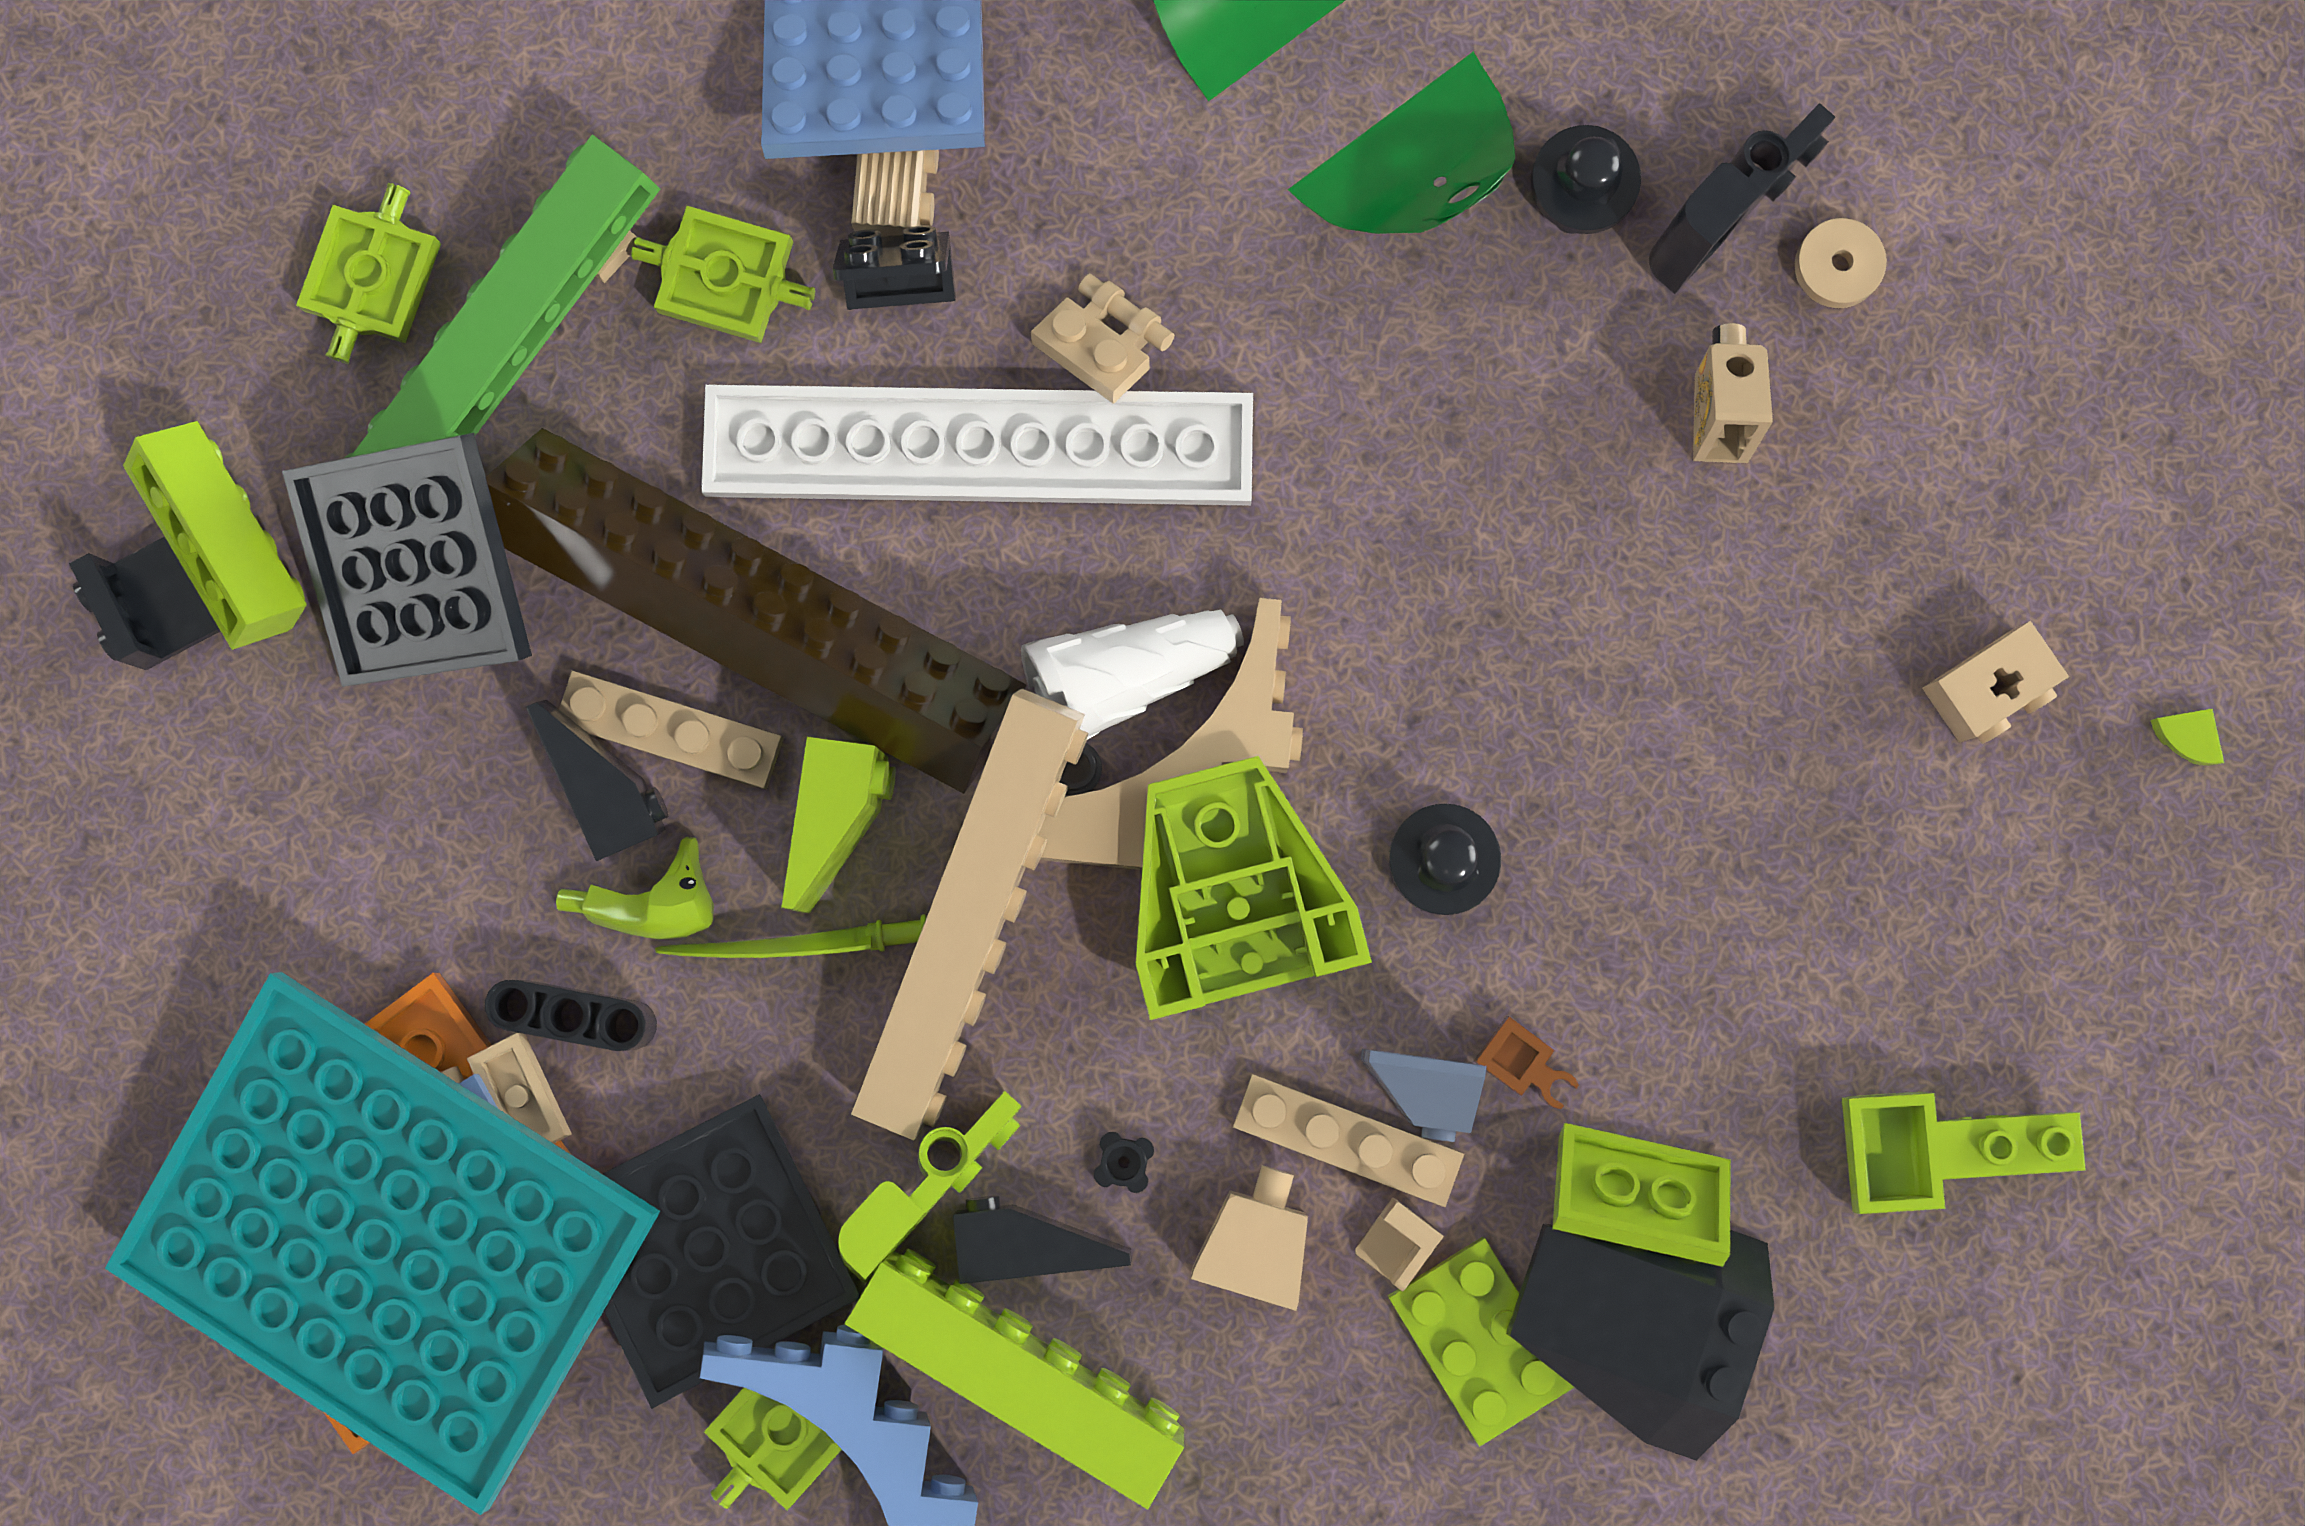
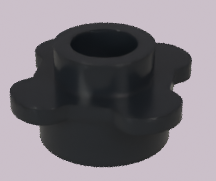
[1094,1131,1154,1193]

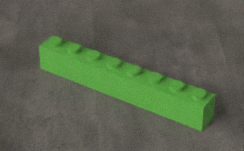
[344,134,660,458]

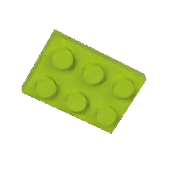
[1552,1123,1731,1267]
[1388,1237,1574,1447]

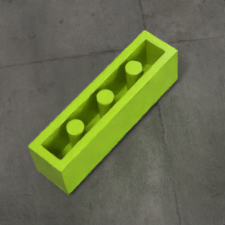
[123,421,307,650]

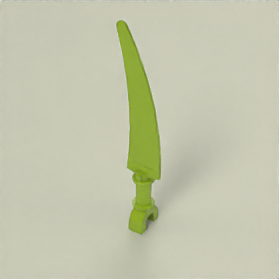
[655,914,927,958]

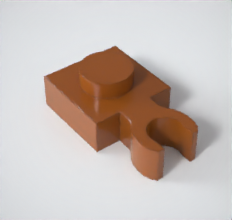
[1473,1016,1579,1109]

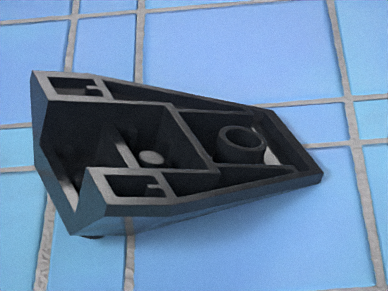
[1506,1224,1775,1461]

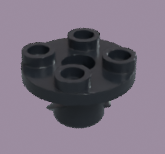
[1531,125,1641,234]
[1389,804,1501,915]

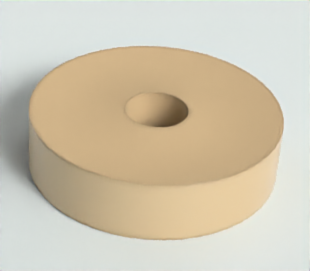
[1795,218,1887,308]

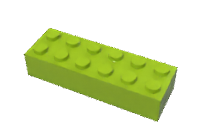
[845,1249,1184,1510]

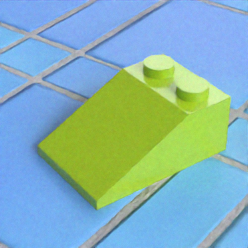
[781,737,896,913]

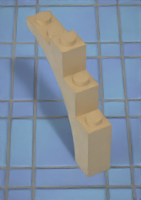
[1039,598,1303,870]

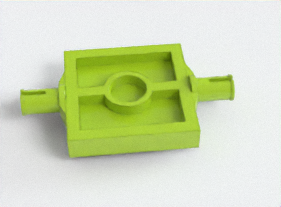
[296,183,441,364]
[631,206,815,343]
[704,1388,842,1511]

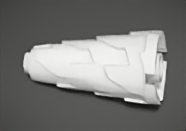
[1021,609,1244,740]

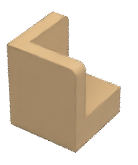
[1355,1198,1444,1292]

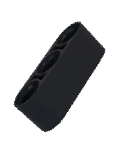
[485,980,657,1051]

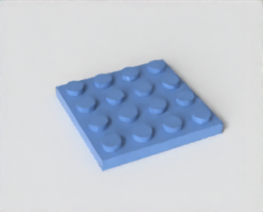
[761,0,985,159]

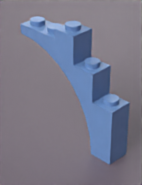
[700,1325,978,1526]

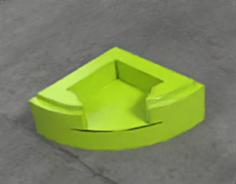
[2151,709,2224,766]

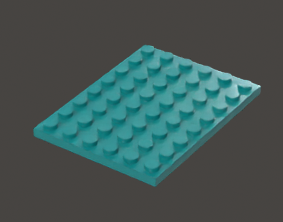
[105,972,660,1515]

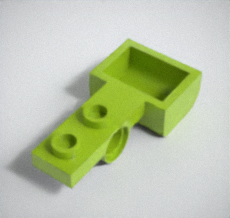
[838,1091,1022,1284]
[1841,1092,2086,1214]

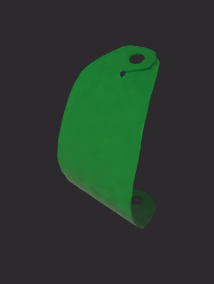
[1153,0,1515,234]

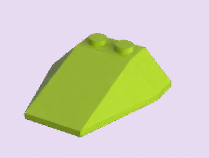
[1136,756,1372,1020]

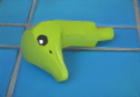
[556,837,714,939]

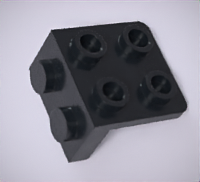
[833,225,956,310]
[69,537,220,670]

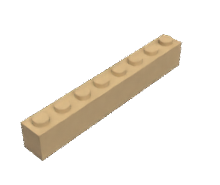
[851,689,1089,1141]

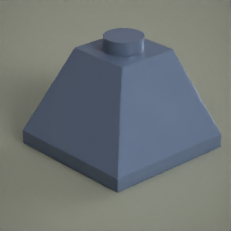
[1360,1049,1486,1142]

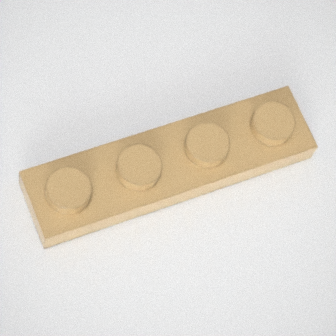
[559,671,784,790]
[1233,1074,1464,1207]

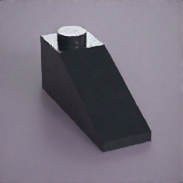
[526,700,668,861]
[953,1196,1132,1284]

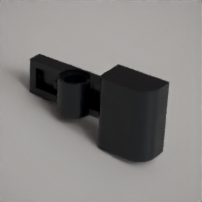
[1649,103,1836,294]

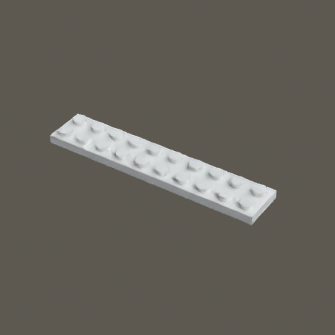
[702,385,1253,506]

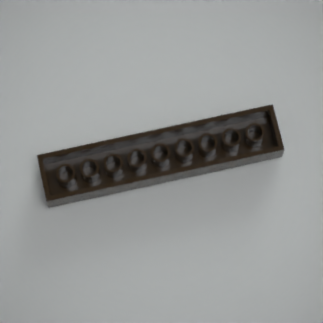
[486,428,1027,794]

